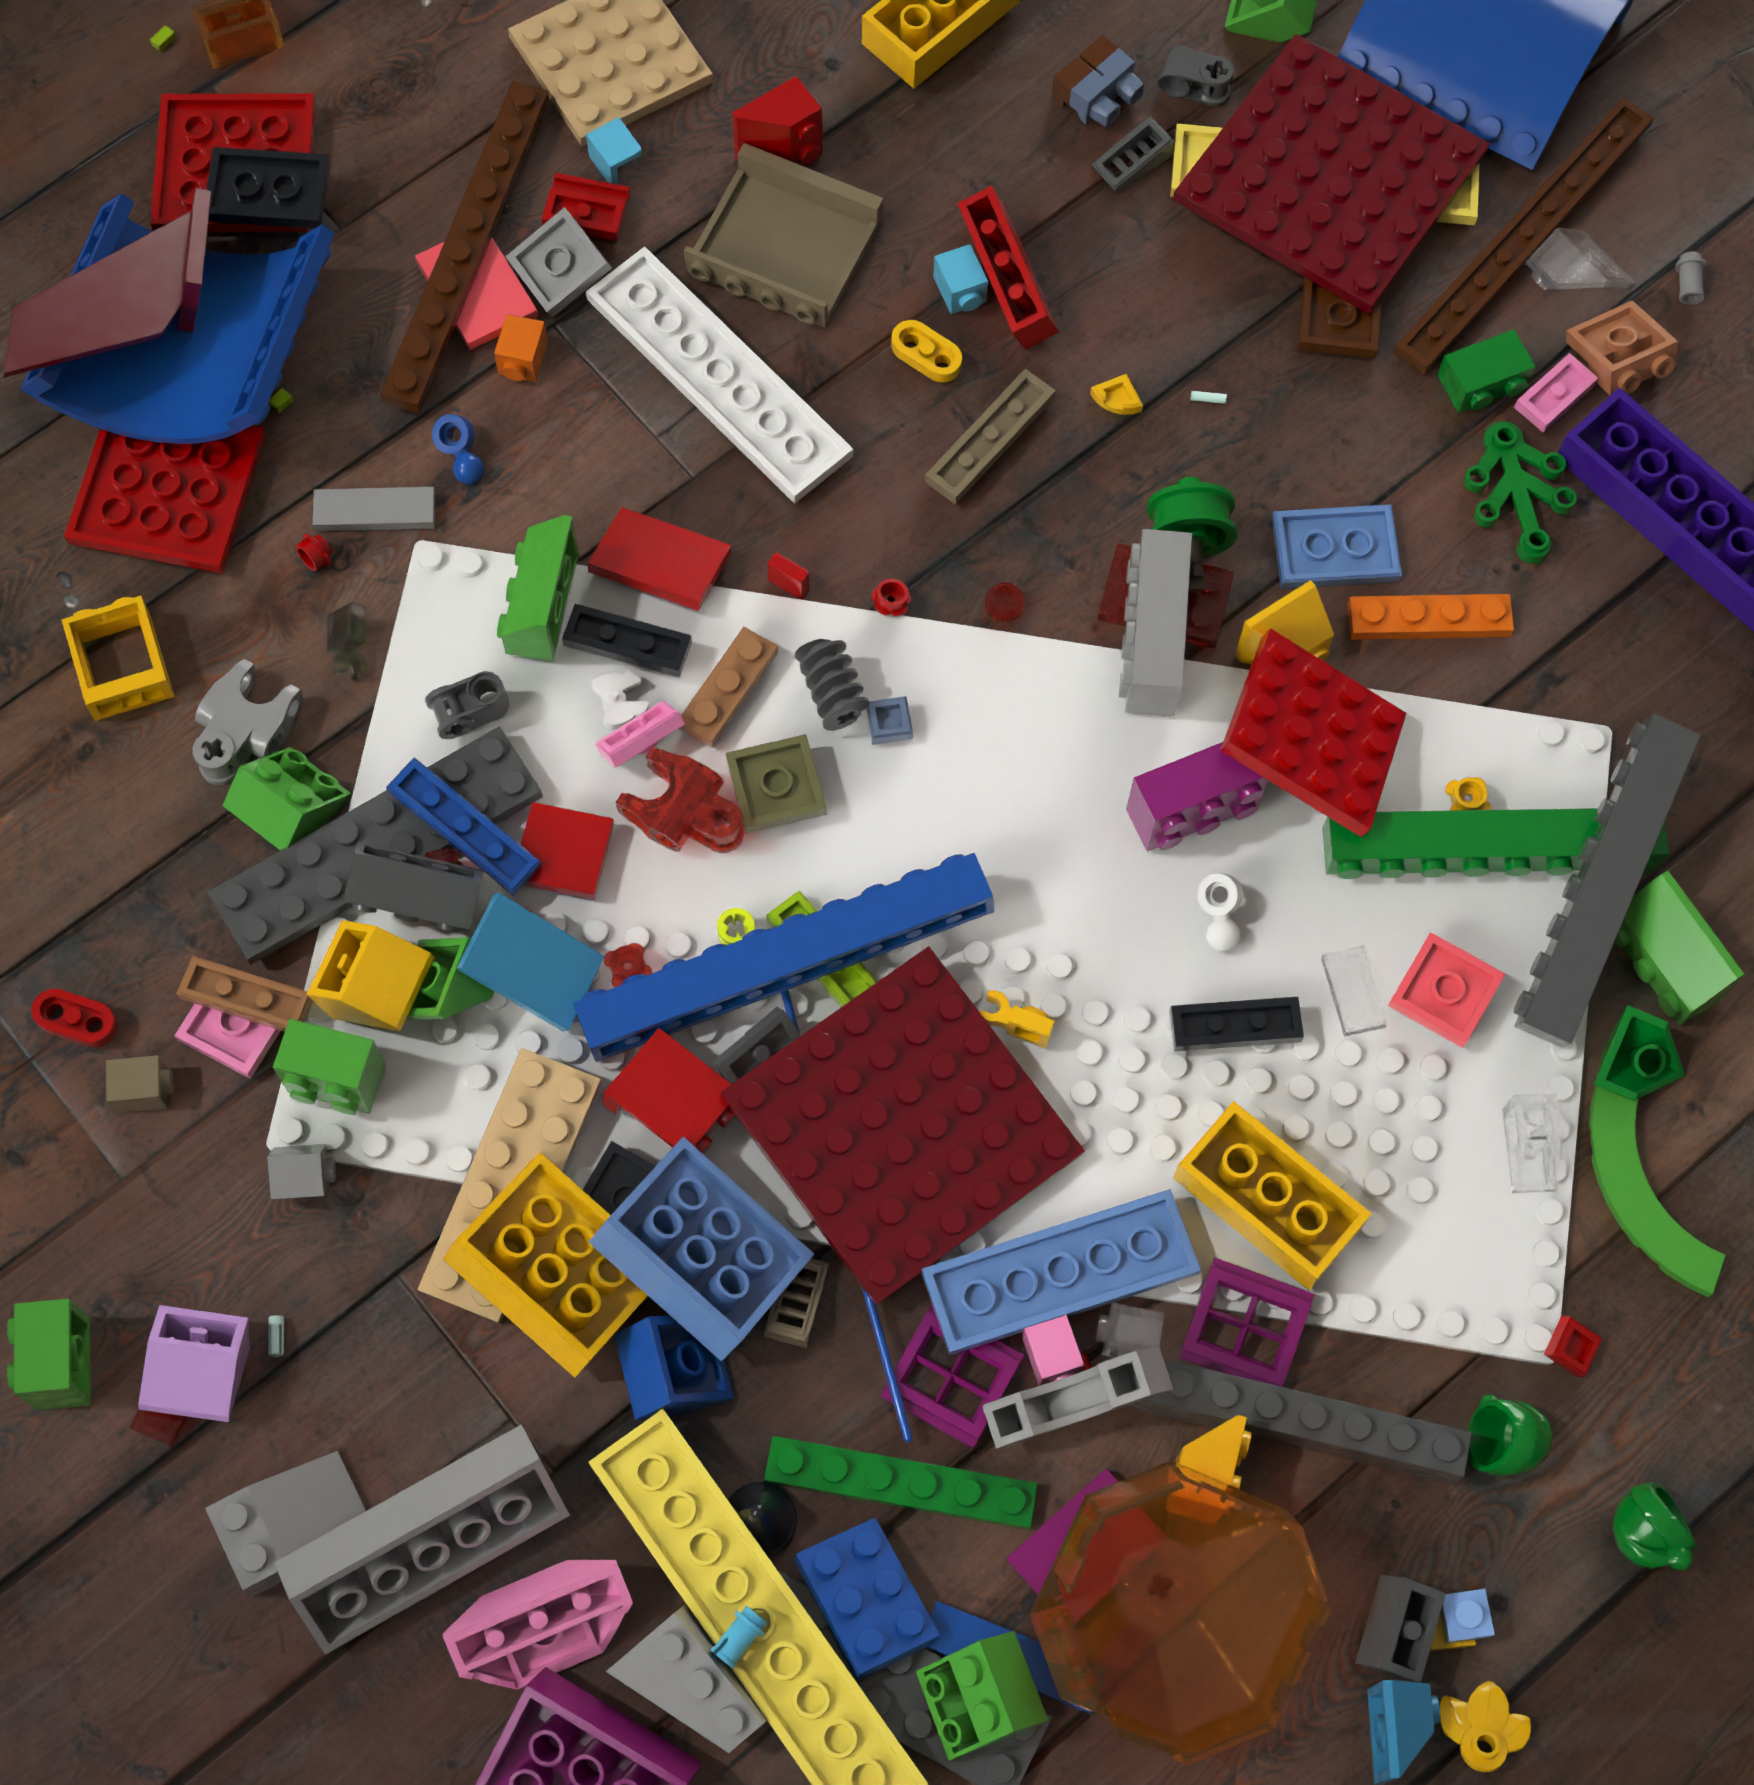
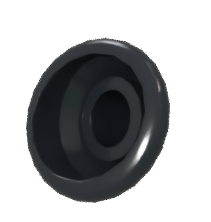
[728,1482,797,1558]

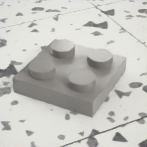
[505,207,612,318]

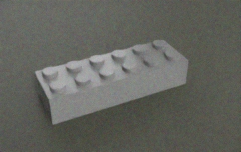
[274,1425,570,1654]

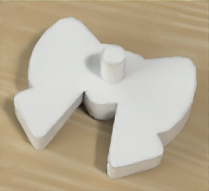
[591,670,649,730]

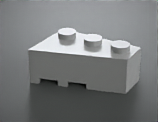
[606,1604,767,1753]

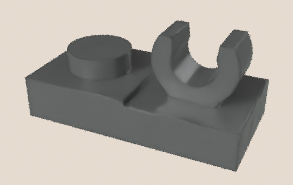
[712,1007,801,1084]

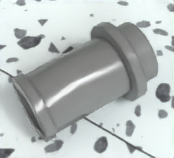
[1675,252,1707,305]

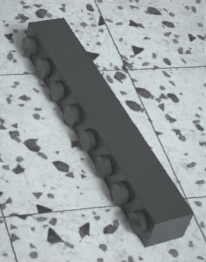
[1513,714,1701,1047]
[1114,1348,1472,1485]

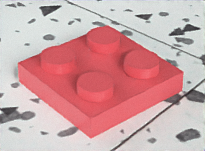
[1388,932,1505,1048]

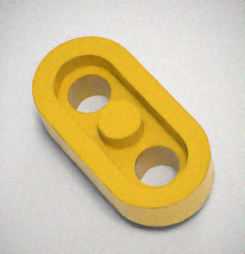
[891,320,962,383]

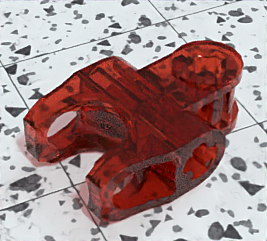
[615,748,744,853]

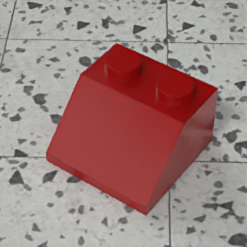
[732,76,823,165]

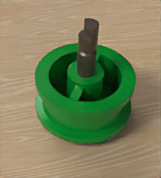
[1146,477,1238,593]

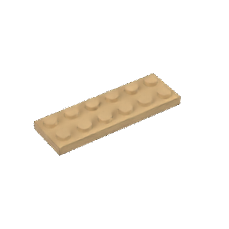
[417,1048,603,1324]

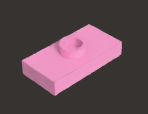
[595,701,685,768]

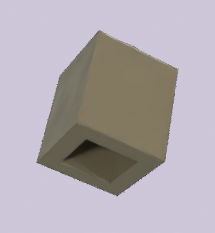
[106,1055,174,1114]

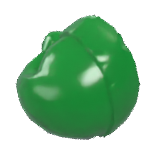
[1468,1394,1553,1476]
[1612,1482,1698,1571]

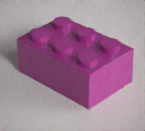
[1126,742,1269,852]

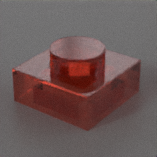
[129,1409,188,1448]

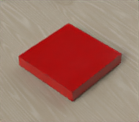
[521,802,614,900]

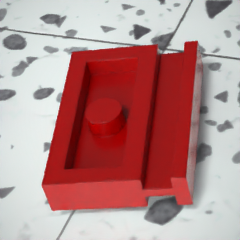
[541,173,631,242]

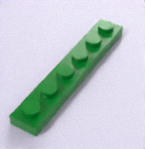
[764,1436,1037,1530]

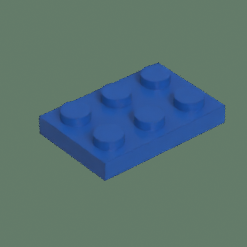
[794,1518,940,1680]

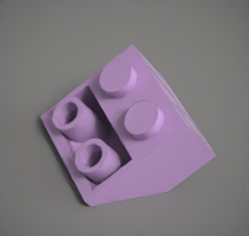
[138,1305,250,1422]

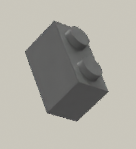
[1355,1575,1446,1683]

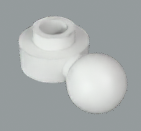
[1197,873,1243,951]

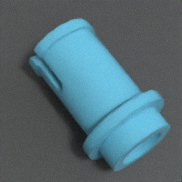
[710,1605,768,1669]

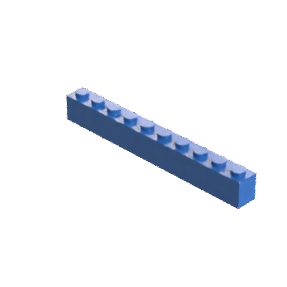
[573,853,994,1062]

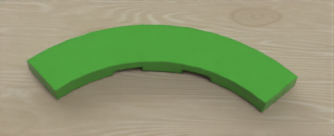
[1589,1085,1726,1298]

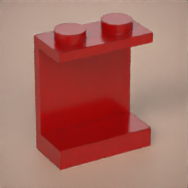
[602,1028,735,1155]

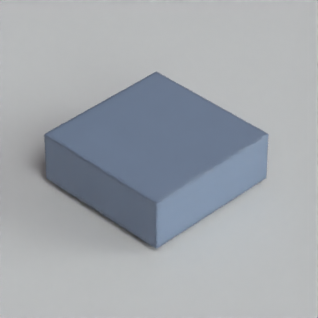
[866,696,913,745]

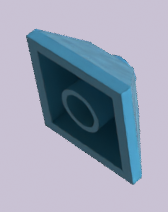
[1367,1680,1440,1785]

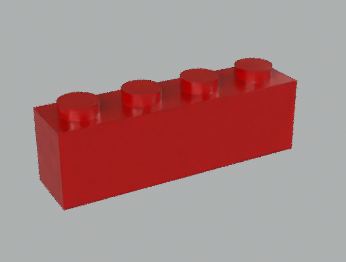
[957,186,1059,350]

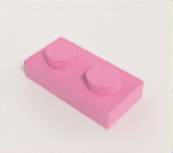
[1514,353,1599,433]

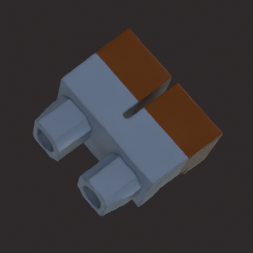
[1051,34,1145,128]

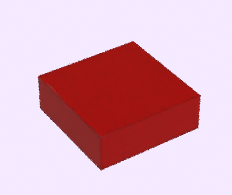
[767,552,809,600]
[1544,1316,1602,1377]

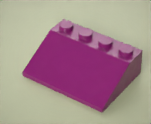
[476,1667,703,1785]

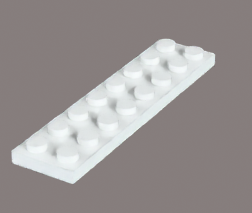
[586,246,853,504]

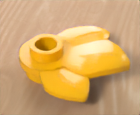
[1439,1681,1531,1772]

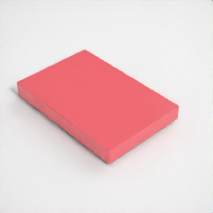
[415,238,538,351]

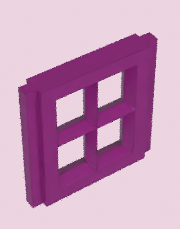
[1179,1257,1315,1387]
[880,1304,1024,1449]

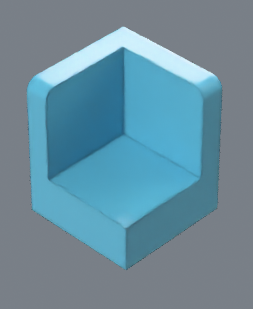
[586,117,642,185]

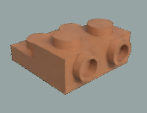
[1566,301,1678,395]

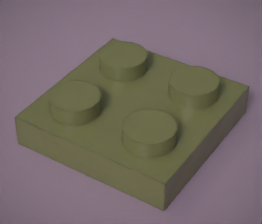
[726,734,827,834]

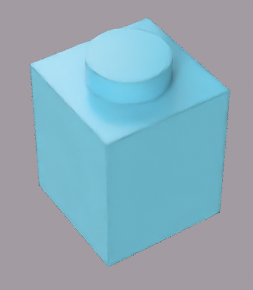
[933,244,988,314]

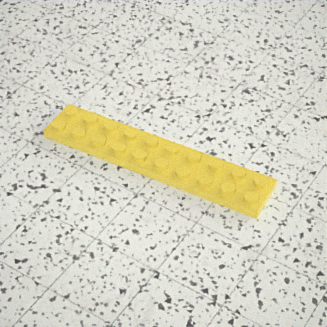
[588,1409,929,1785]

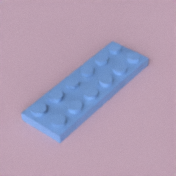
[921,1189,1201,1356]

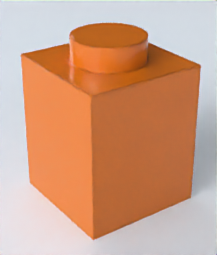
[494,314,548,382]

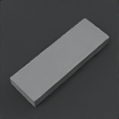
[312,487,435,532]

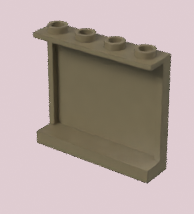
[684,143,883,328]

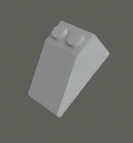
[205,1451,366,1597]

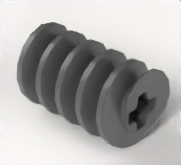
[795,639,870,731]

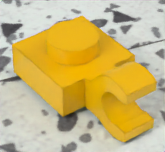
[980,990,1055,1049]

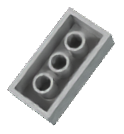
[1119,529,1192,716]

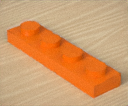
[1347,594,1514,640]

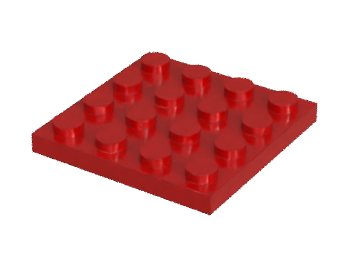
[150,93,316,232]
[64,425,266,574]
[1220,628,1407,837]

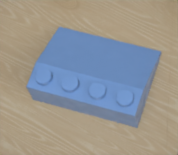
[588,1137,814,1361]

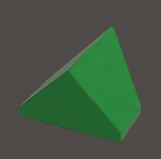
[1593,1005,1685,1101]

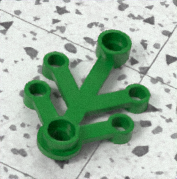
[1463,421,1577,564]

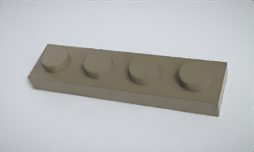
[925,368,1056,505]

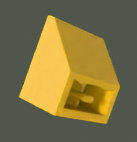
[307,920,435,1032]
[1163,1415,1251,1520]

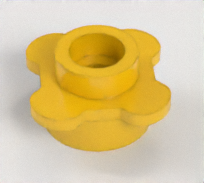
[1445,777,1491,811]

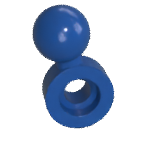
[432,414,484,485]

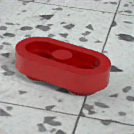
[31,989,118,1047]

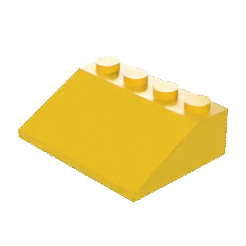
[443,1152,648,1378]

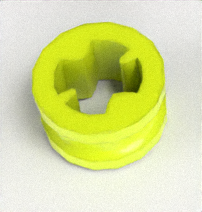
[717,908,755,945]

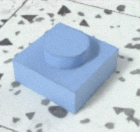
[1440,1589,1495,1644]

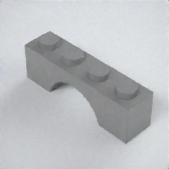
[982,1346,1173,1449]

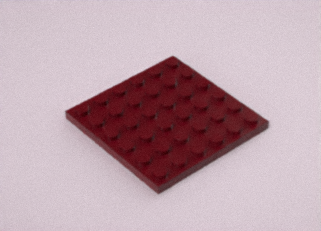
[1173,34,1490,314]
[720,946,1085,1306]

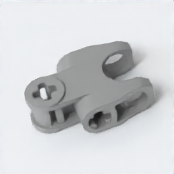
[192,659,304,785]

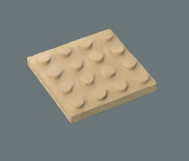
[508,0,713,147]

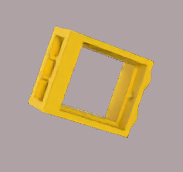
[61,596,175,721]

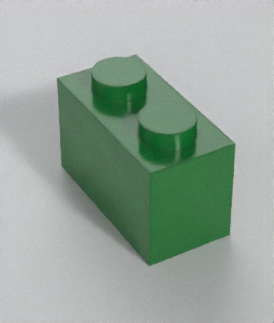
[1437,329,1536,413]

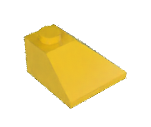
[1235,580,1334,665]

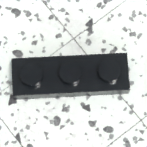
[562,603,692,678]
[1169,996,1304,1052]

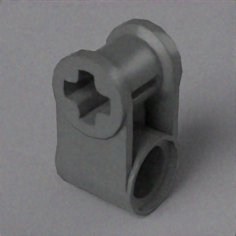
[1158,45,1234,107]
[425,671,509,739]

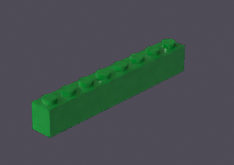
[1322,808,1669,879]

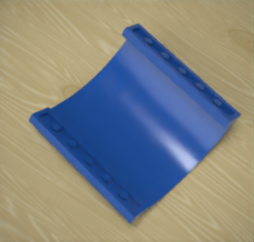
[1338,0,1634,170]
[20,193,335,444]

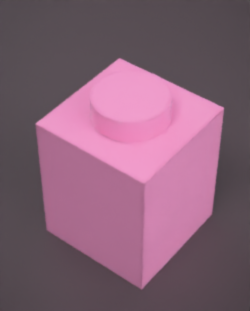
[1022,1315,1084,1386]

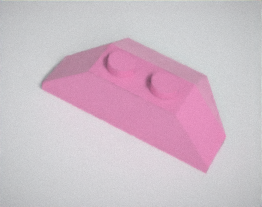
[442,1560,633,1690]

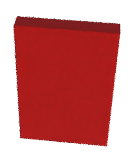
[588,507,731,611]

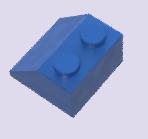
[614,1316,734,1420]

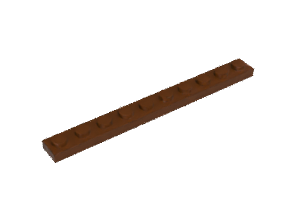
[380,81,549,413]
[1393,97,1654,375]

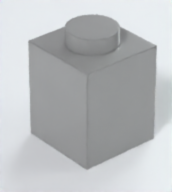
[267,1144,336,1199]

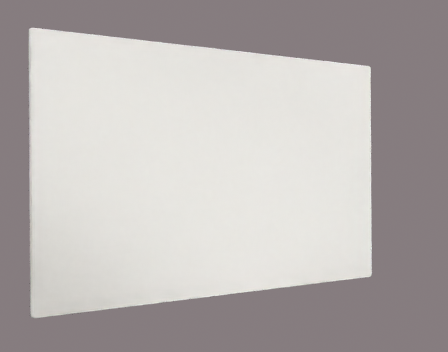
[266,540,1612,1365]

